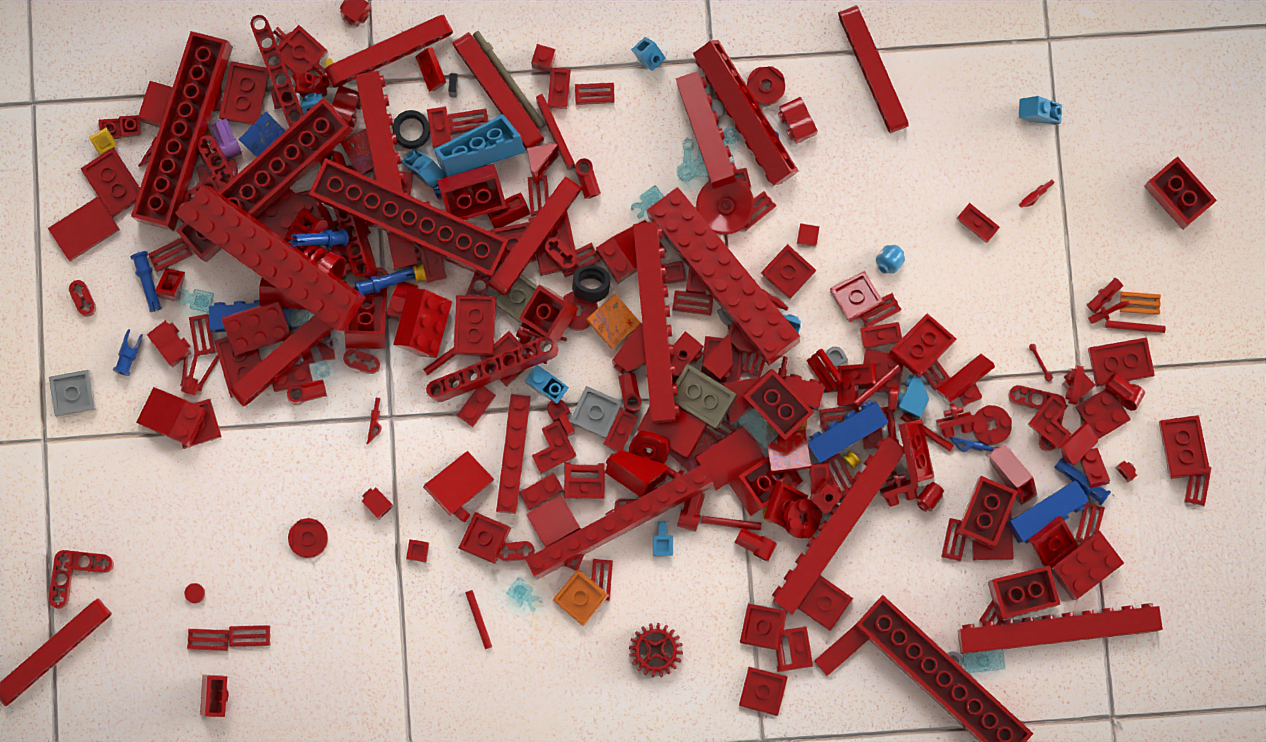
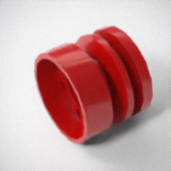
[303,245,346,279]

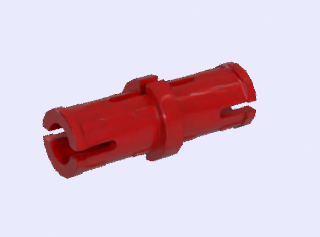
[1086,277,1123,313]

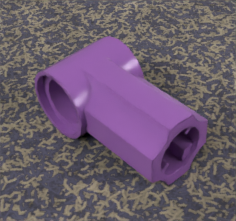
[211,119,242,160]

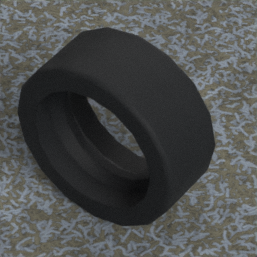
[392,110,430,149]
[572,265,610,303]

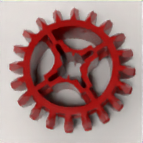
[629,623,683,678]

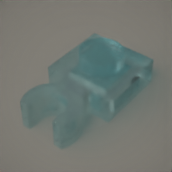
[631,185,664,219]
[177,289,214,313]
[506,577,543,611]

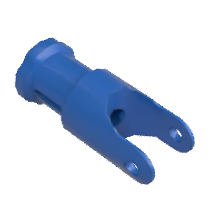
[113,329,143,376]

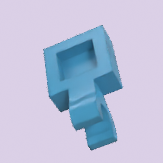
[652,521,673,556]

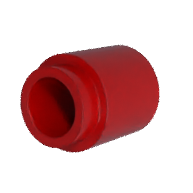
[916,482,944,512]

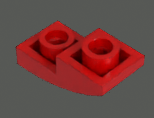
[98,115,141,139]

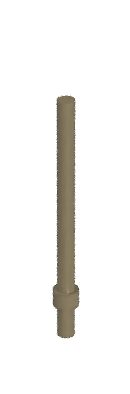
[473,31,546,129]

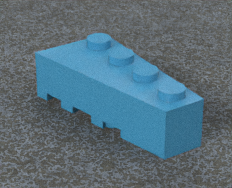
[434,114,525,177]

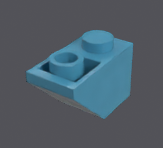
[1019,96,1062,124]
[401,148,446,189]
[525,365,569,404]
[897,374,929,420]

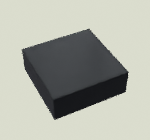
[448,73,458,97]

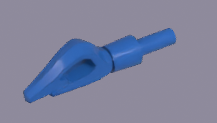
[949,437,996,452]

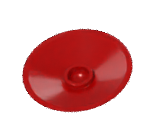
[696,177,755,235]

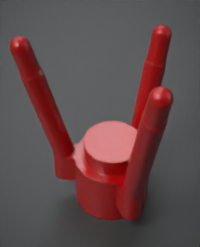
[516,323,567,364]
[180,353,219,396]

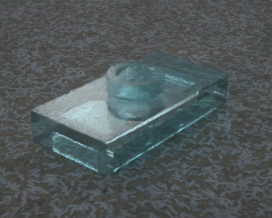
[736,406,779,449]
[962,649,1006,674]

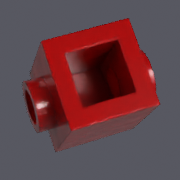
[340,0,371,27]
[809,480,843,514]

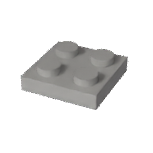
[49,370,96,417]
[570,386,622,439]

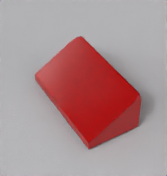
[487,192,530,229]
[1060,422,1098,465]

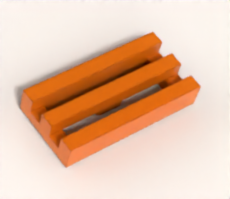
[1120,291,1161,315]

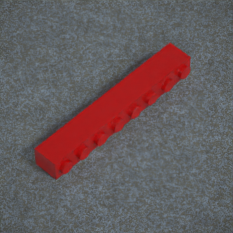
[693,40,799,186]

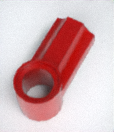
[574,158,601,199]
[1104,372,1145,411]
[618,373,642,414]
[287,379,327,405]
[677,493,705,532]
[734,527,777,562]

